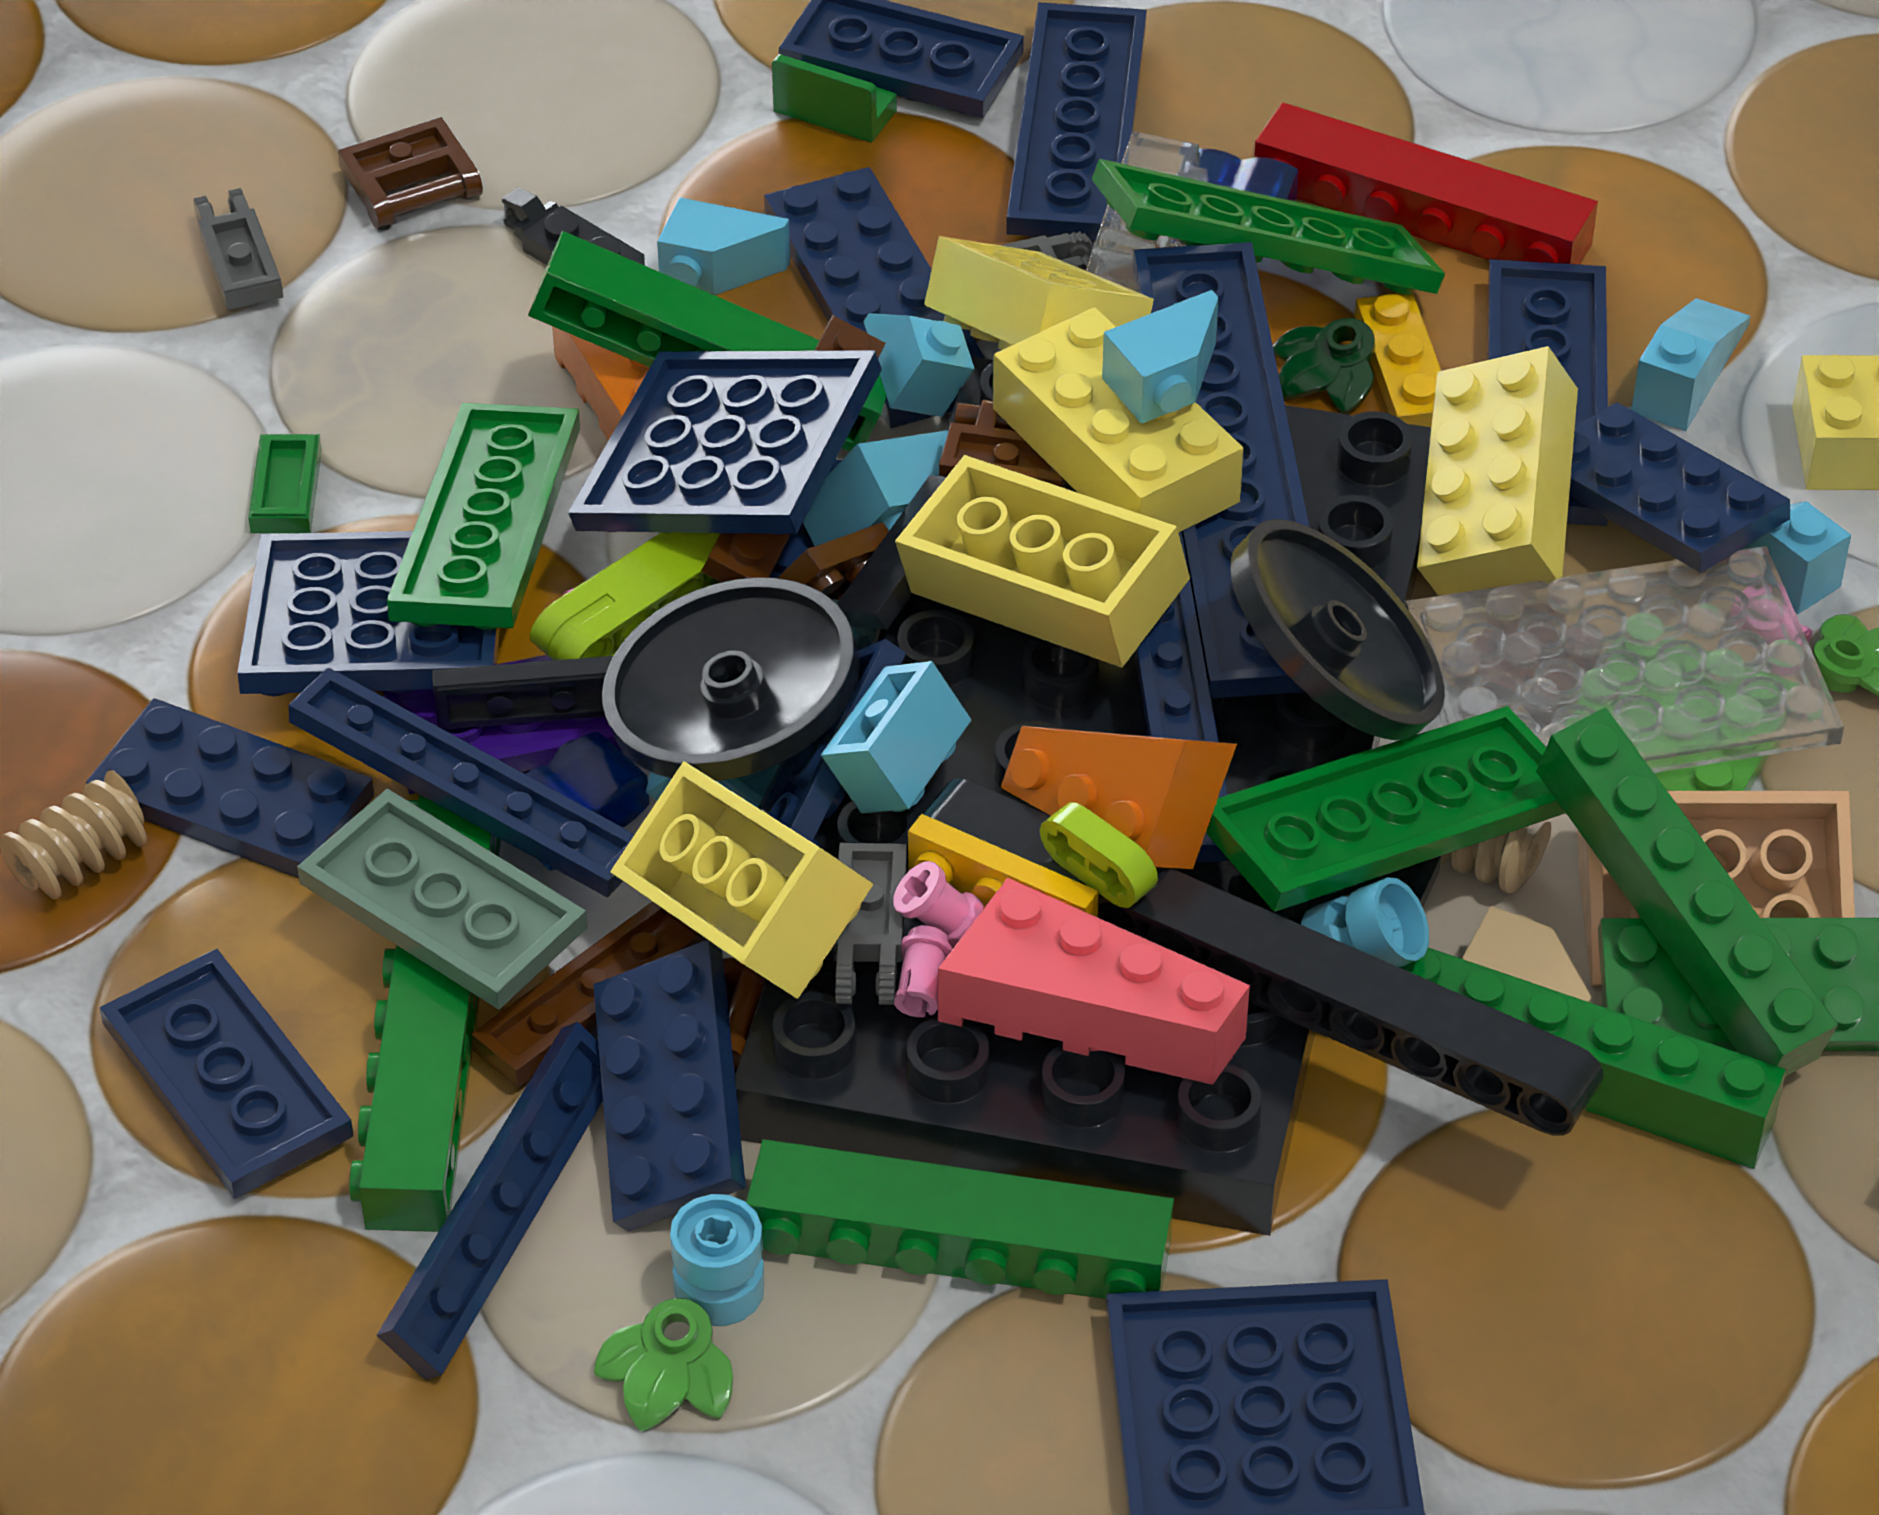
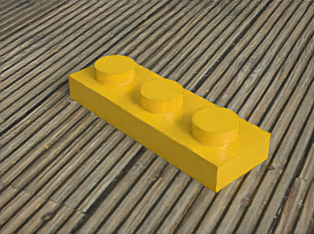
[1354,293,1441,427]
[908,814,1098,918]

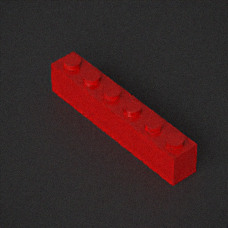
[1252,102,1598,265]

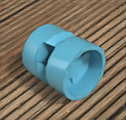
[1301,877,1429,967]
[670,1194,765,1326]

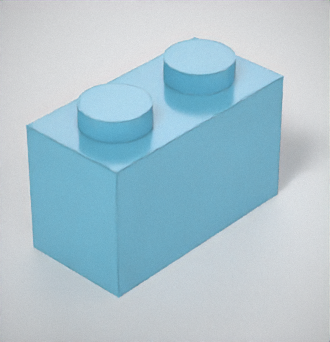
[821,661,971,813]

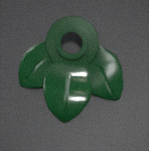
[1273,318,1376,414]

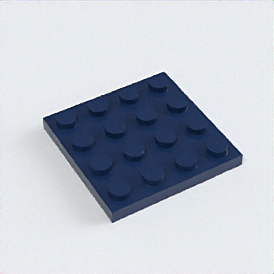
[568,350,882,535]
[237,531,500,697]
[1106,1279,1425,1515]

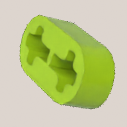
[1039,802,1158,908]

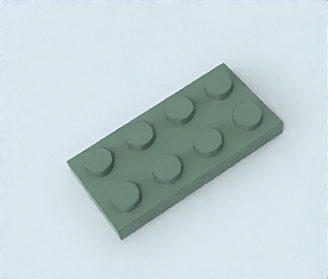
[297,788,588,1010]

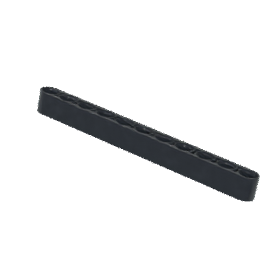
[923,779,1604,1136]

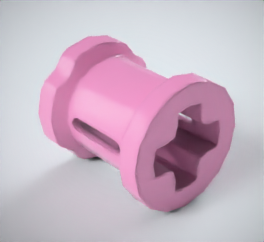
[893,861,983,948]

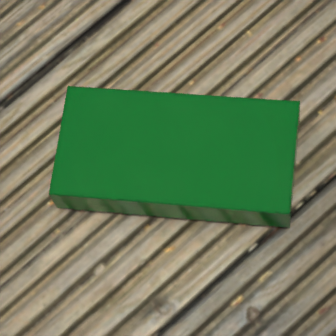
[248,434,322,533]

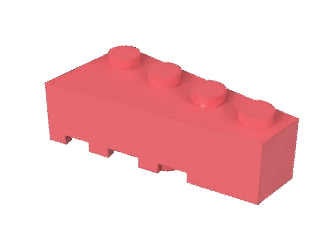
[938,878,1250,1085]

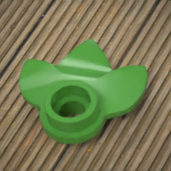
[1810,614,1879,696]
[594,1298,734,1432]

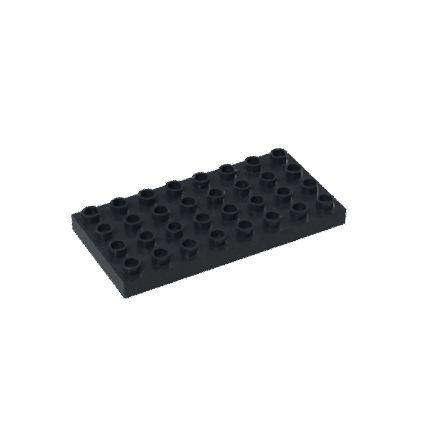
[735,357,1432,1236]

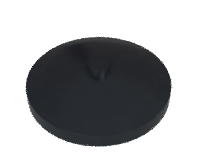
[1230,519,1445,740]
[602,578,860,781]

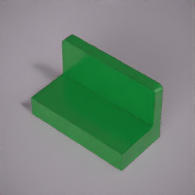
[772,54,897,143]

